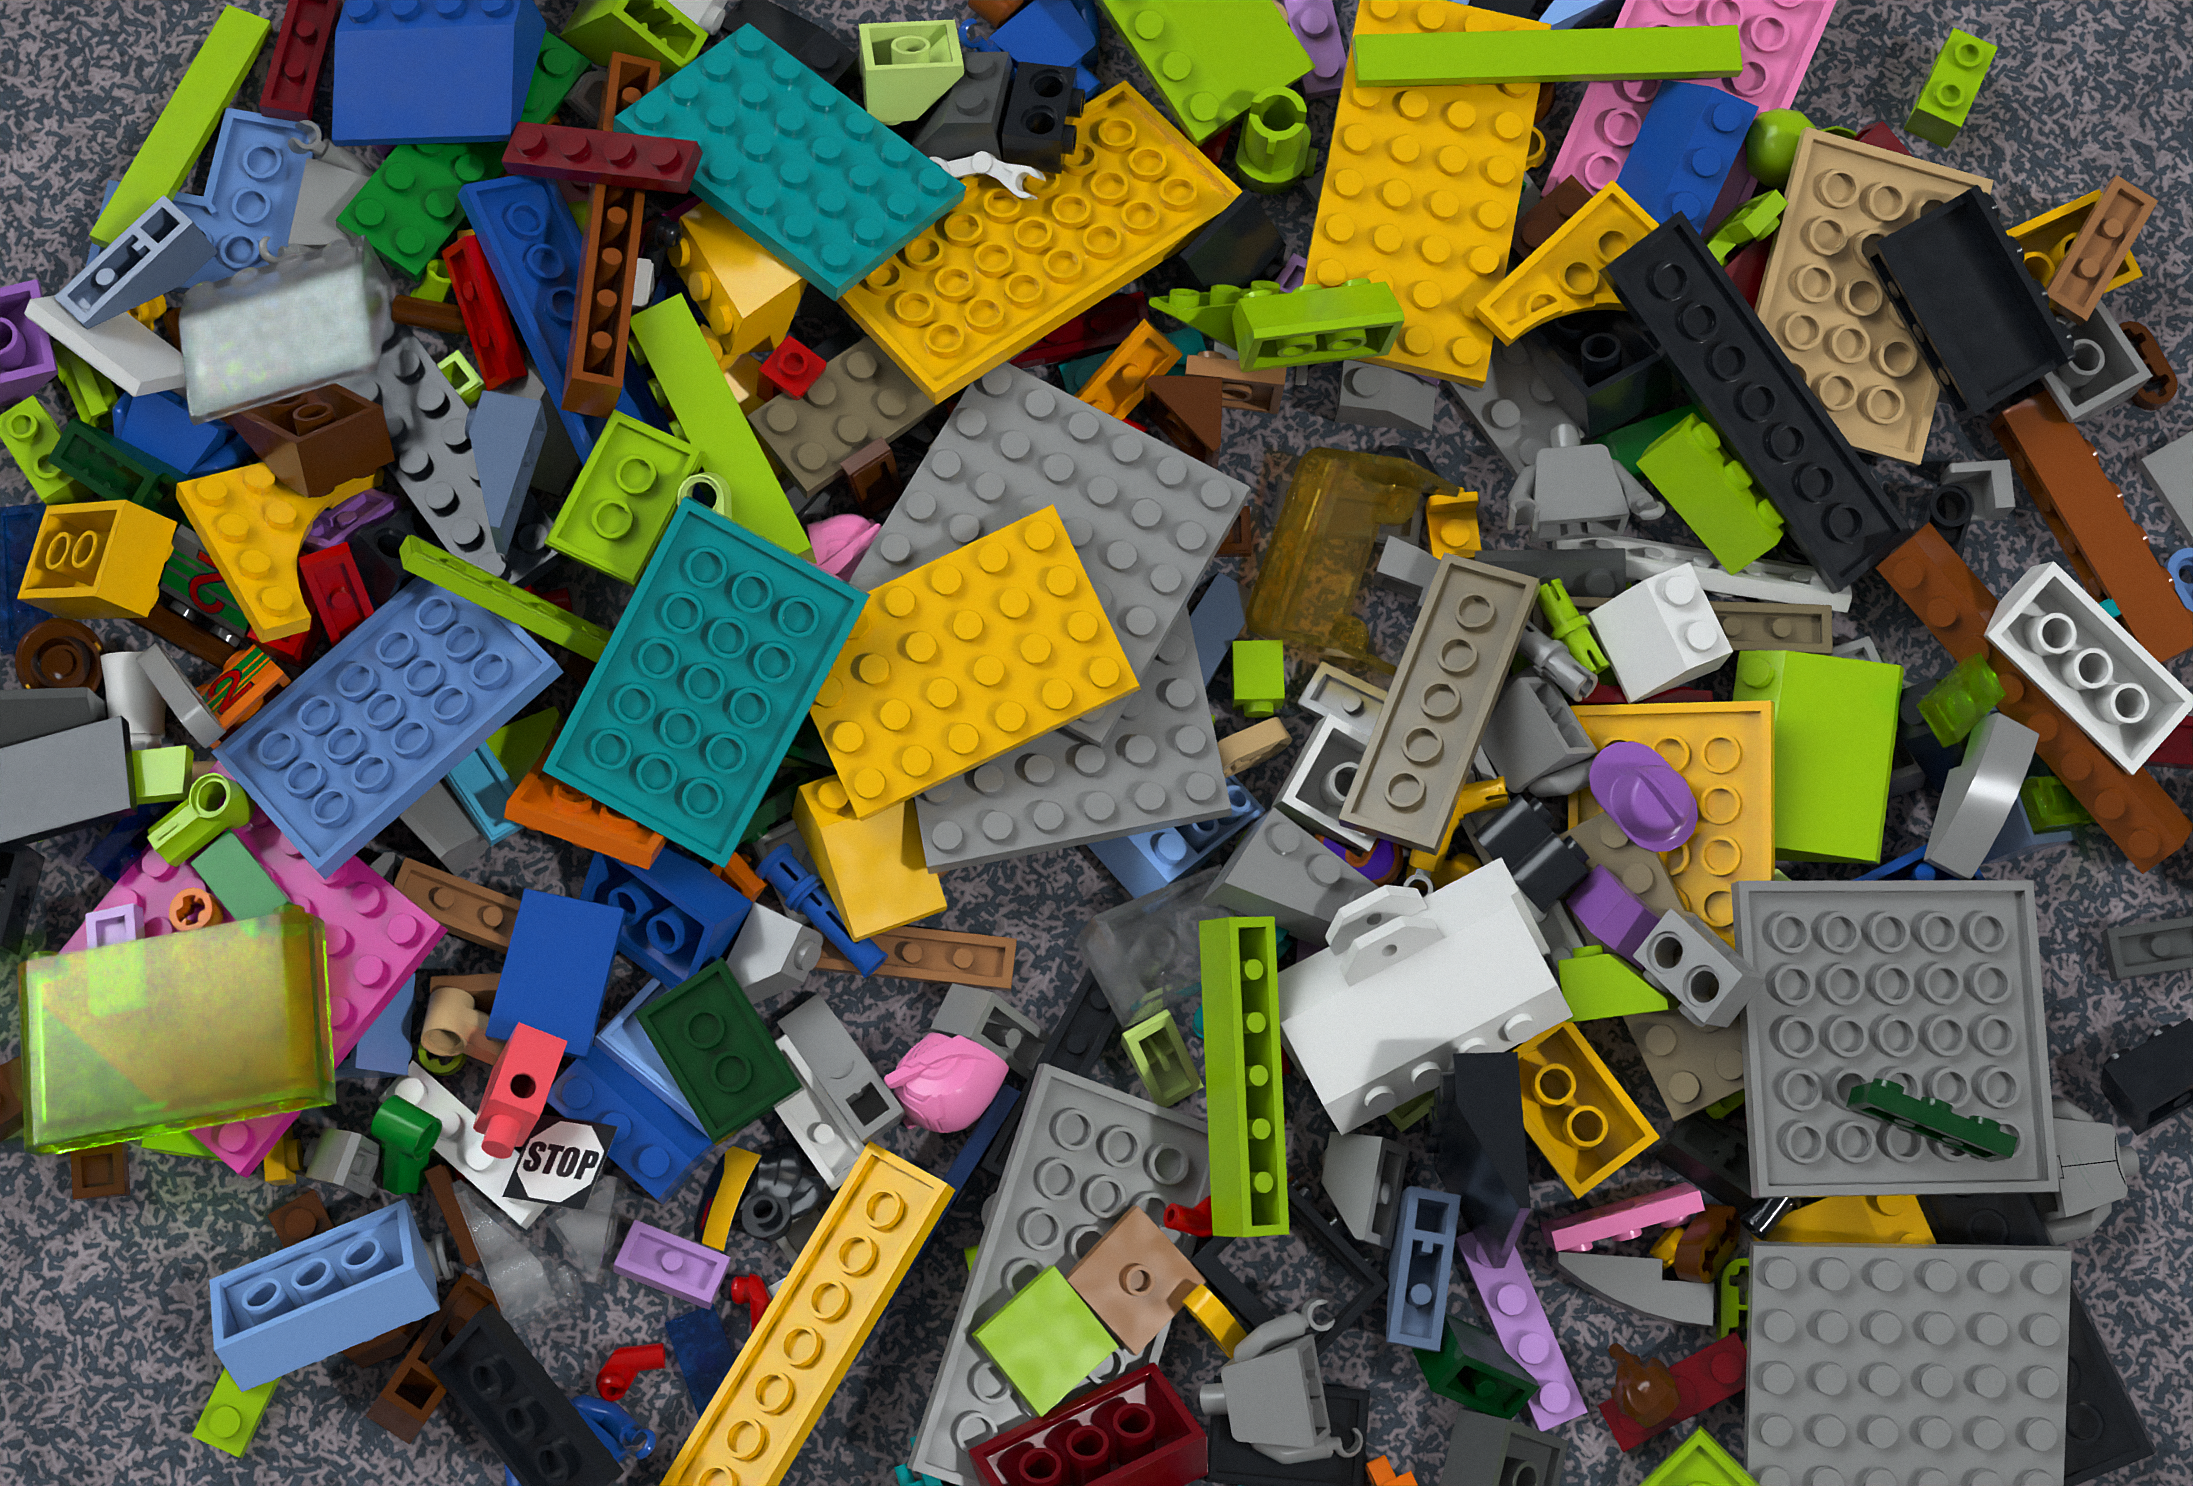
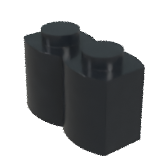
[1473,794,1590,915]

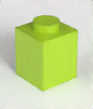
[1230,640,1285,718]

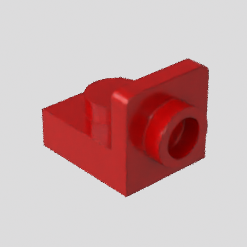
[756,335,827,403]

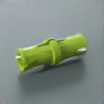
[1536,578,1610,675]

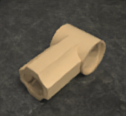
[421,987,506,1066]

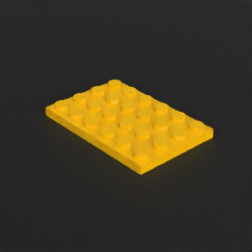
[809,504,1141,822]
[1568,700,1775,951]

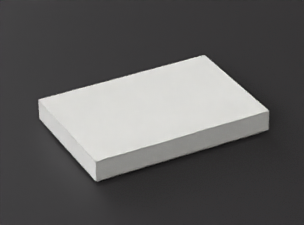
[24,295,204,397]

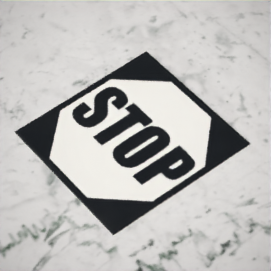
[502,1114,618,1211]

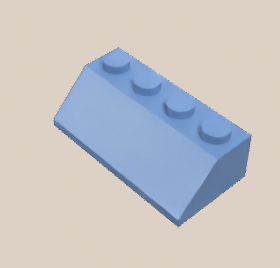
[209,1199,440,1392]

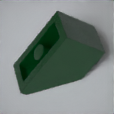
[1412,1313,1540,1420]

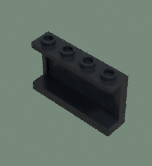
[1862,185,2077,423]

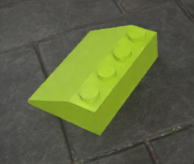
[1095,0,1316,148]
[1732,650,1904,864]

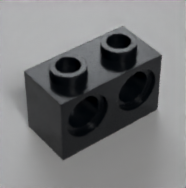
[1002,61,1085,174]
[351,506,449,606]

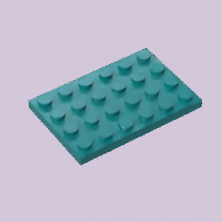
[613,23,966,301]
[542,496,871,868]

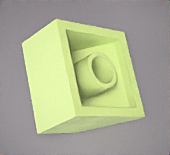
[859,19,964,125]

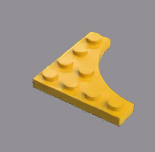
[1472,180,1659,347]
[175,462,385,643]

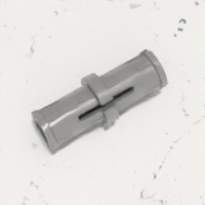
[1516,620,1598,702]

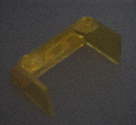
[1245,447,1460,677]

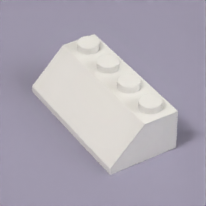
[1984,561,2193,775]

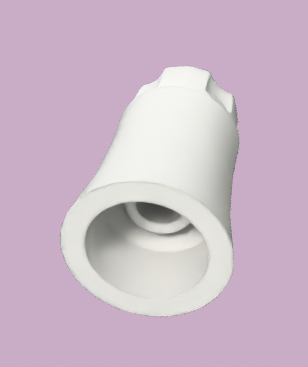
[100,652,173,751]

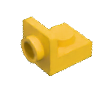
[1424,487,1482,561]

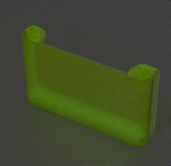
[17,905,337,1157]

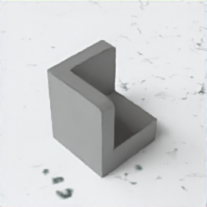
[1940,459,2016,522]

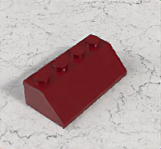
[968,1362,1208,1486]

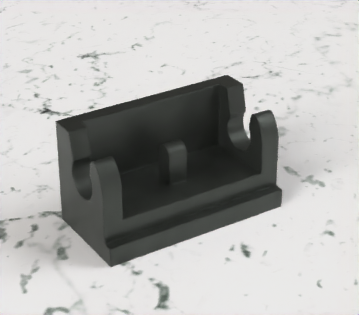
[1654,1109,1759,1215]

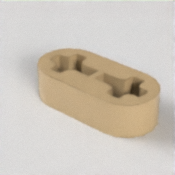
[1217,717,1293,778]

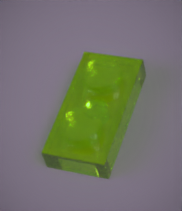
[1916,652,2006,748]

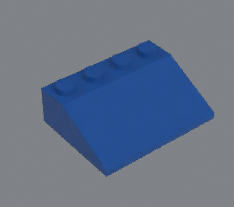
[332,0,547,146]

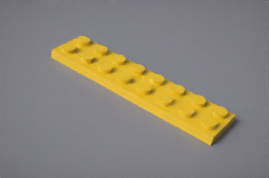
[659,1141,956,1486]

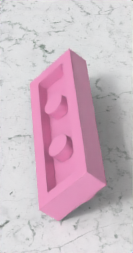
[1540,1182,1705,1253]

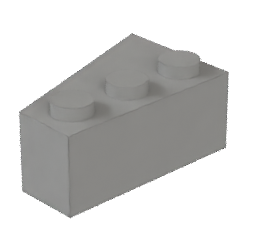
[1201,807,1379,948]

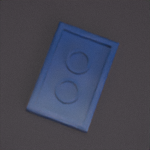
[485,888,626,1061]

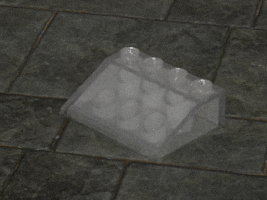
[178,235,391,426]

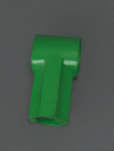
[371,1095,442,1196]

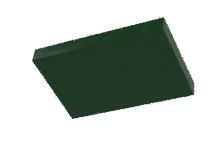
[634,957,805,1146]

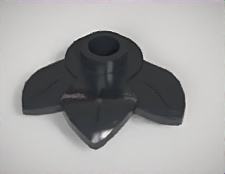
[737,1143,826,1242]

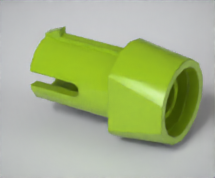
[1235,86,1318,195]

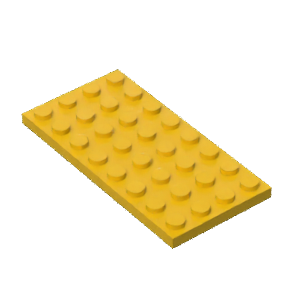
[1302,0,1552,388]
[836,80,1243,405]

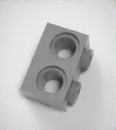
[1633,907,1766,1028]

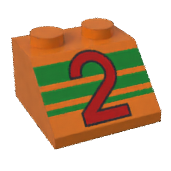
[196,644,292,749]

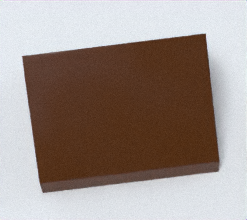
[1143,375,1223,470]

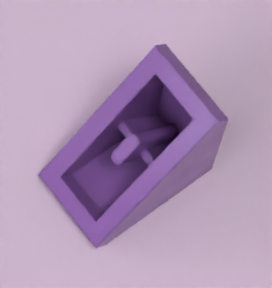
[1566,863,1662,971]

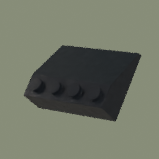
[1423,1052,1531,1269]

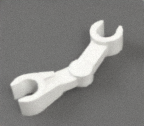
[929,151,1046,201]

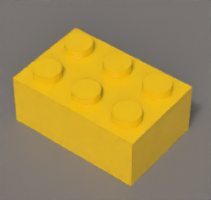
[17,500,177,620]

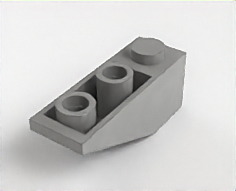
[777,993,907,1147]

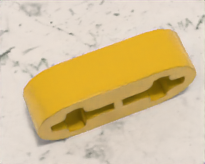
[1182,1283,1248,1360]

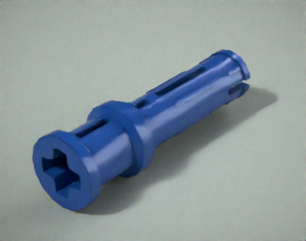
[755,843,888,978]

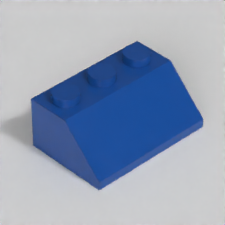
[1616,79,1759,236]
[579,841,753,989]
[546,1045,716,1205]

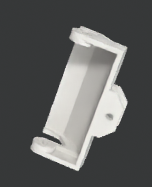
[1277,857,1573,1136]

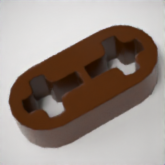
[2119,321,2178,411]
[1674,1203,1740,1284]

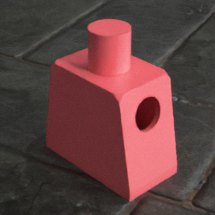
[473,1022,568,1159]

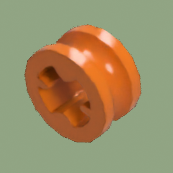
[169,887,223,939]

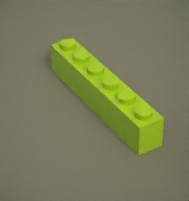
[628,293,817,564]
[1199,916,1290,1237]

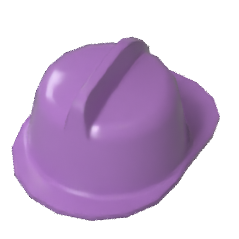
[1589,741,1698,852]

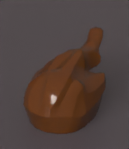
[1608,1343,1681,1428]

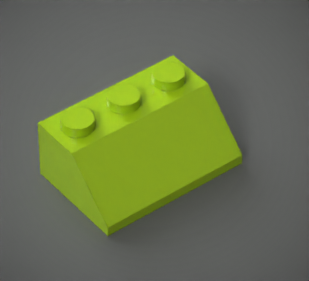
[1232,278,1405,373]

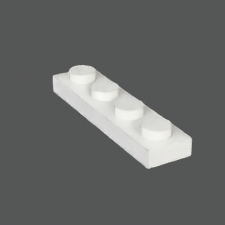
[378,1060,548,1230]

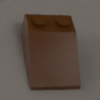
[218,367,395,498]

